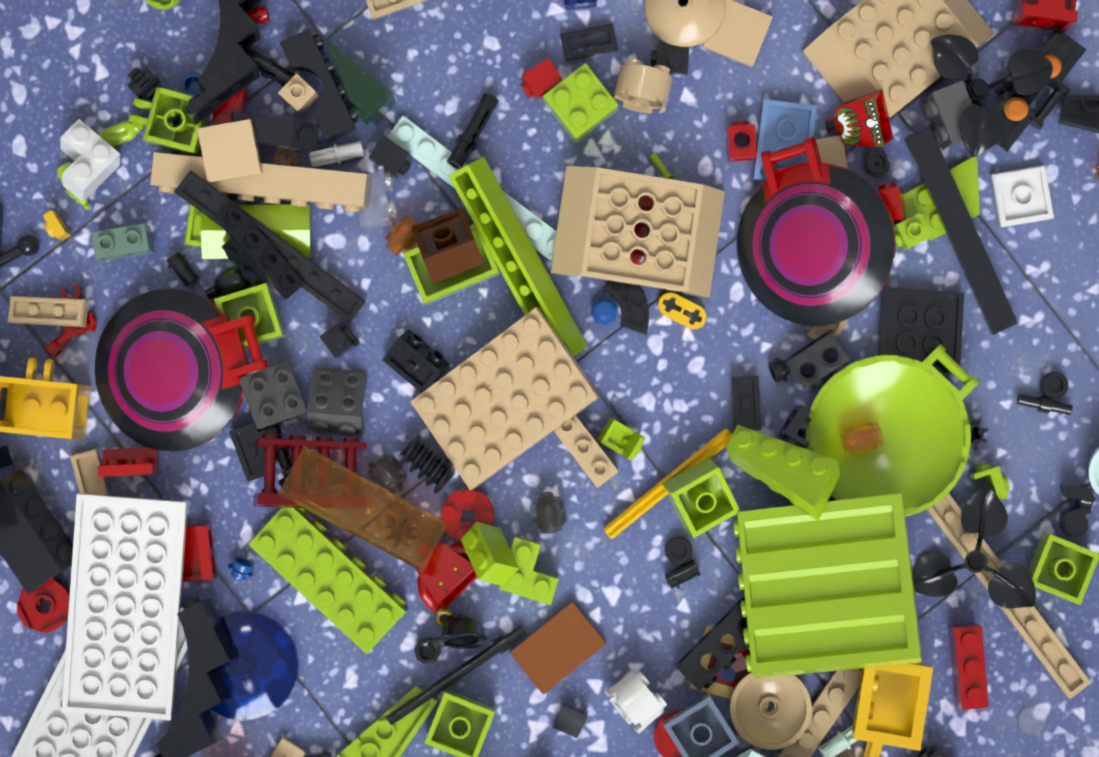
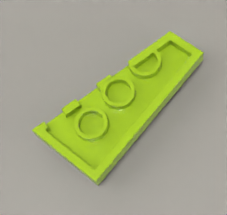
[335,685,438,757]

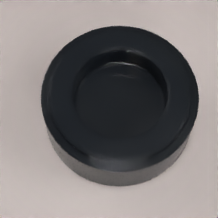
[1039,372,1068,399]
[665,537,692,564]

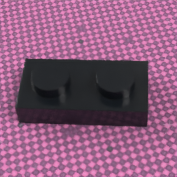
[731,376,761,430]

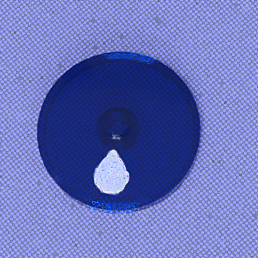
[210,611,299,721]

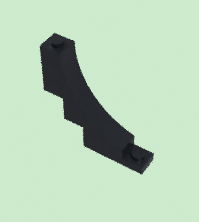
[185,0,262,125]
[153,597,239,757]

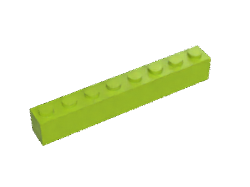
[449,157,588,357]

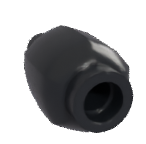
[205,266,249,300]

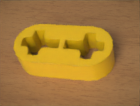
[658,293,707,330]

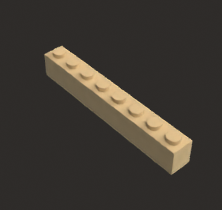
[150,152,371,213]

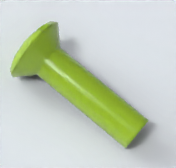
[649,153,675,179]

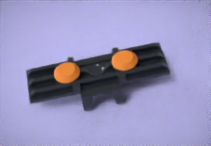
[992,28,1087,152]

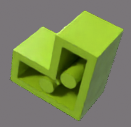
[499,535,559,605]

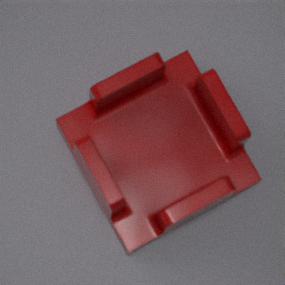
[1011,0,1078,32]

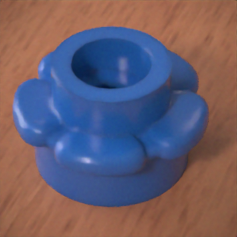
[228,557,254,580]

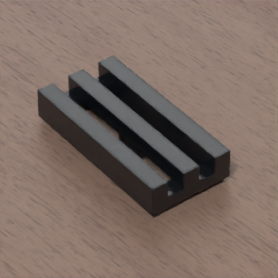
[560,23,618,62]

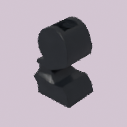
[1059,485,1096,537]

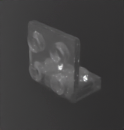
[359,166,397,229]

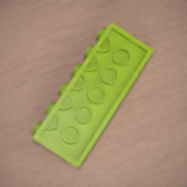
[248,508,408,654]

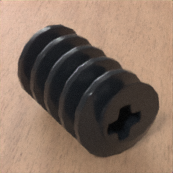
[398,435,455,494]

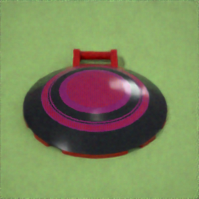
[737,137,896,326]
[95,289,269,451]

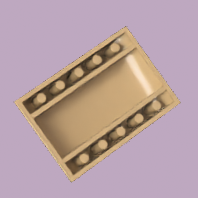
[802,0,995,119]

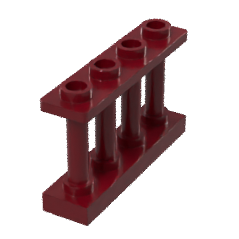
[253,434,367,510]

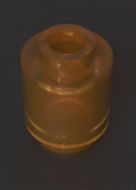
[384,215,419,256]
[841,422,883,455]

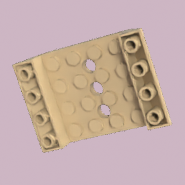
[550,166,725,298]

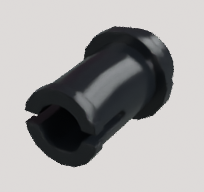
[166,251,199,287]
[664,560,701,589]

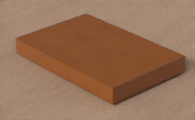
[509,601,606,695]

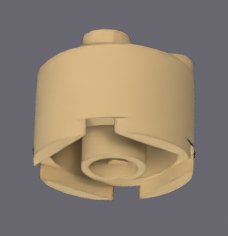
[613,59,673,114]

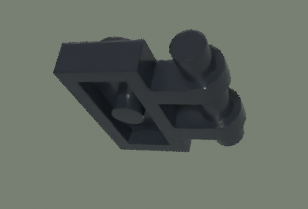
[229,422,292,482]

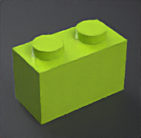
[461,522,519,586]

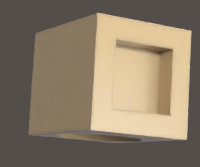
[278,73,319,116]

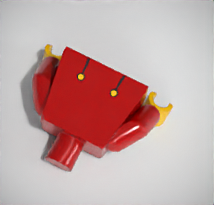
[416,541,477,626]

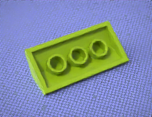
[201,204,311,259]

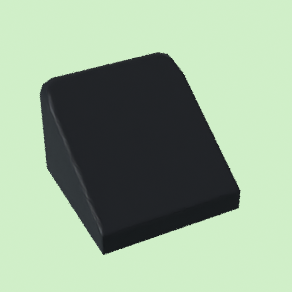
[552,702,588,738]

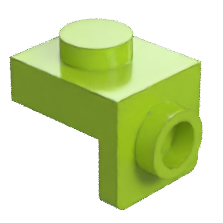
[894,213,932,251]
[597,417,645,461]
[969,462,1010,500]

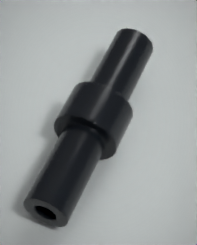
[1017,394,1073,415]

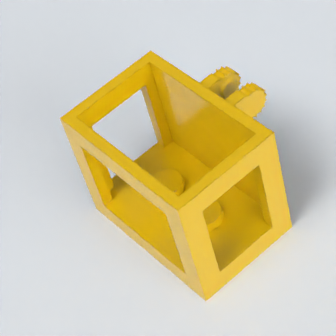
[0,357,91,439]
[852,662,933,751]

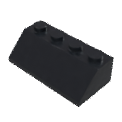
[0,469,73,594]

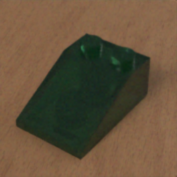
[326,41,396,126]

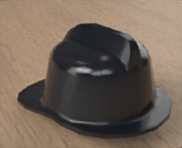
[427,614,487,649]

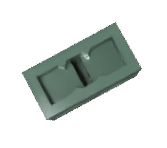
[91,223,155,262]

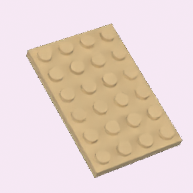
[410,307,600,490]

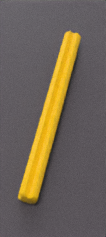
[604,429,732,539]

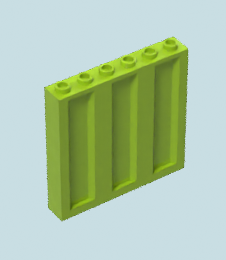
[734,493,922,679]

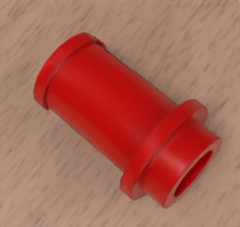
[246,5,270,26]

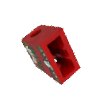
[825,89,894,147]

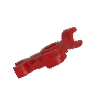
[45,284,97,358]

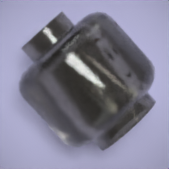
[367,454,407,496]
[530,492,567,534]

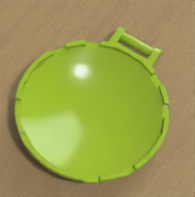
[805,344,981,516]

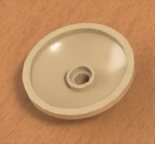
[645,0,725,47]
[730,672,812,750]

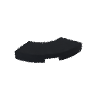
[604,281,649,335]

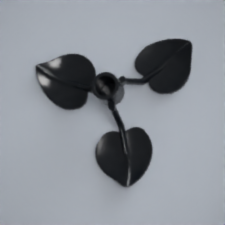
[930,34,1053,157]
[912,488,1036,609]

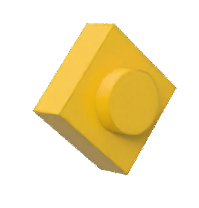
[42,210,72,241]

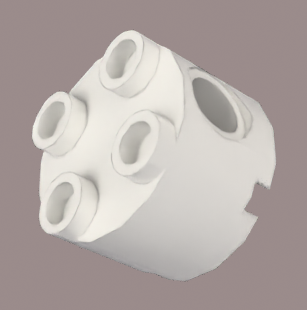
[605,671,667,734]

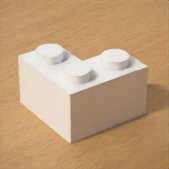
[60,119,120,202]

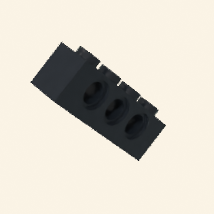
[675,595,750,691]

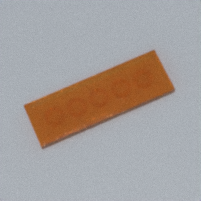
[278,446,448,572]

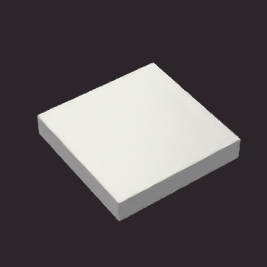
[990,165,1054,228]

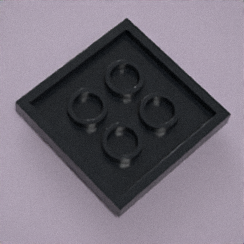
[878,287,965,373]

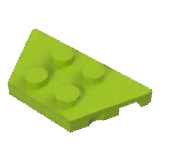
[904,157,980,241]

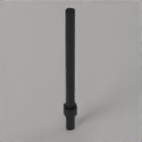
[386,625,527,726]

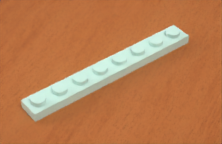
[387,116,556,262]

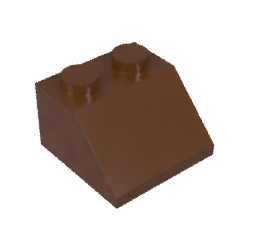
[411,207,484,283]

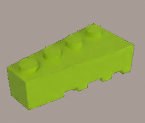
[726,425,841,521]

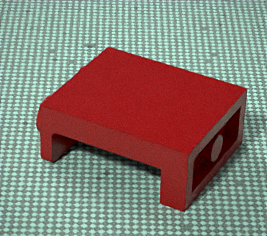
[182,524,217,582]

